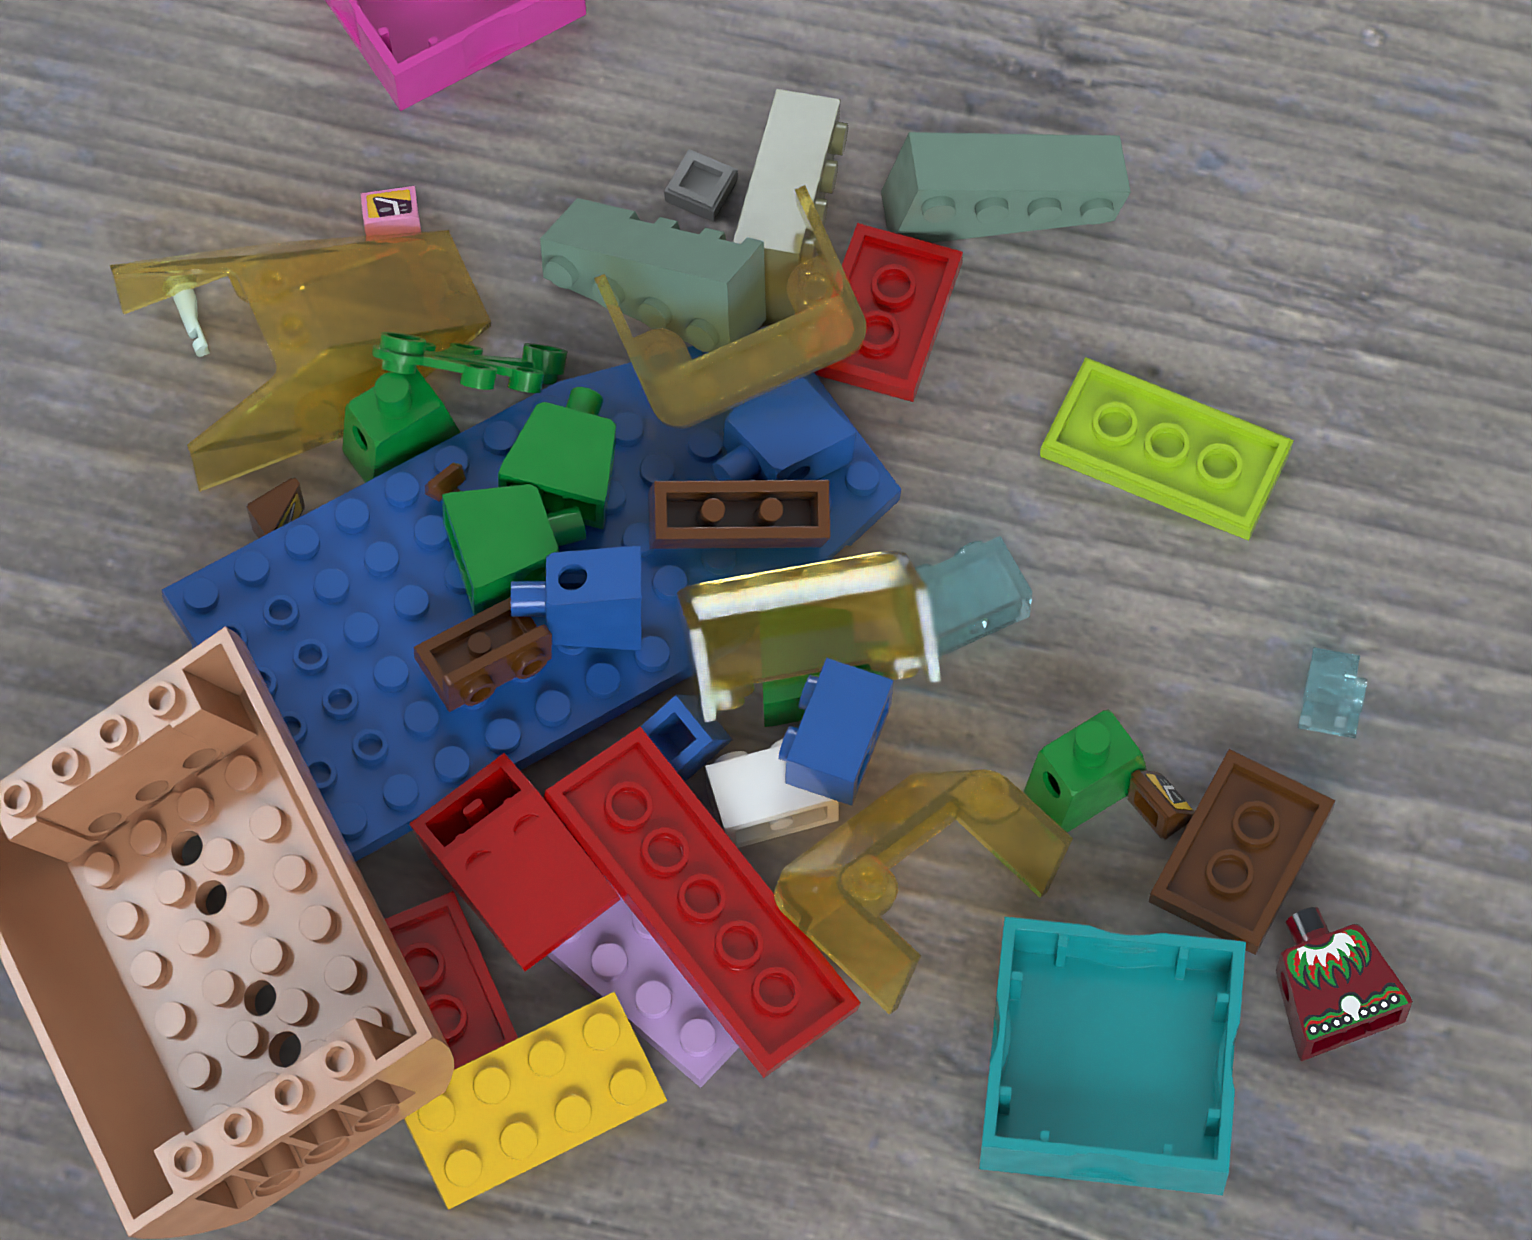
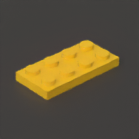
[404,992,667,1210]

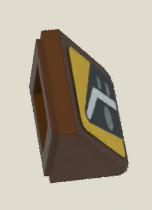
[246,478,305,538]
[1127,769,1195,840]

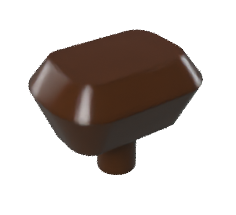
[425,462,467,502]

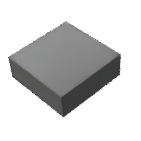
[664,149,738,222]

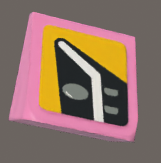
[361,186,422,244]

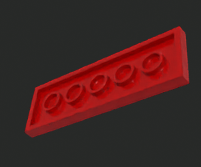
[544,726,861,1078]

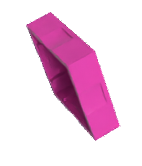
[325,0,586,111]

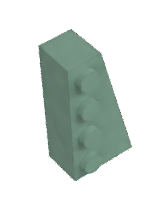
[881,132,1131,243]
[540,198,766,361]

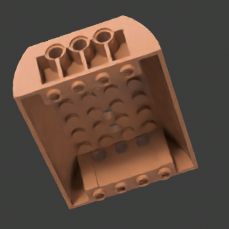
[0,626,454,1239]

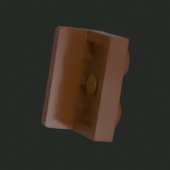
[414,597,552,712]

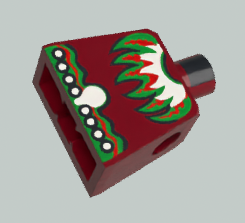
[1276,907,1413,1061]

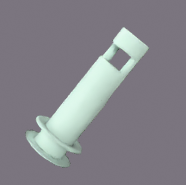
[160,266,210,357]

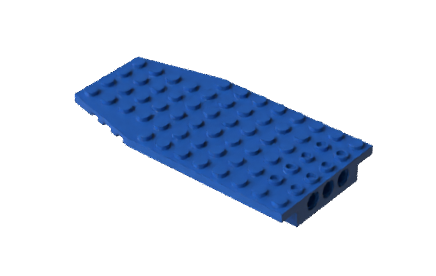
[162,323,901,862]

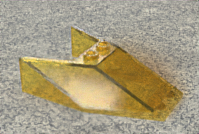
[110,230,491,492]

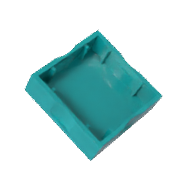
[979,916,1246,1196]

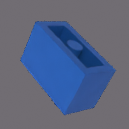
[778,658,894,806]

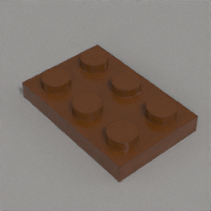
[1149,749,1336,955]

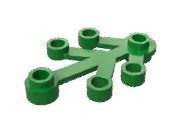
[372,332,568,393]

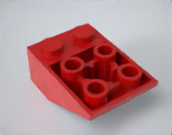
[409,753,621,972]

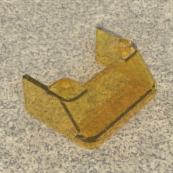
[594,185,866,429]
[677,551,941,722]
[774,769,1073,1015]

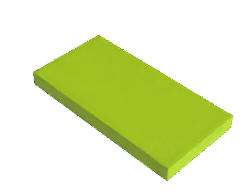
[1040,357,1294,541]

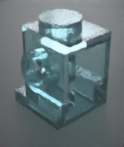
[1298,647,1367,739]

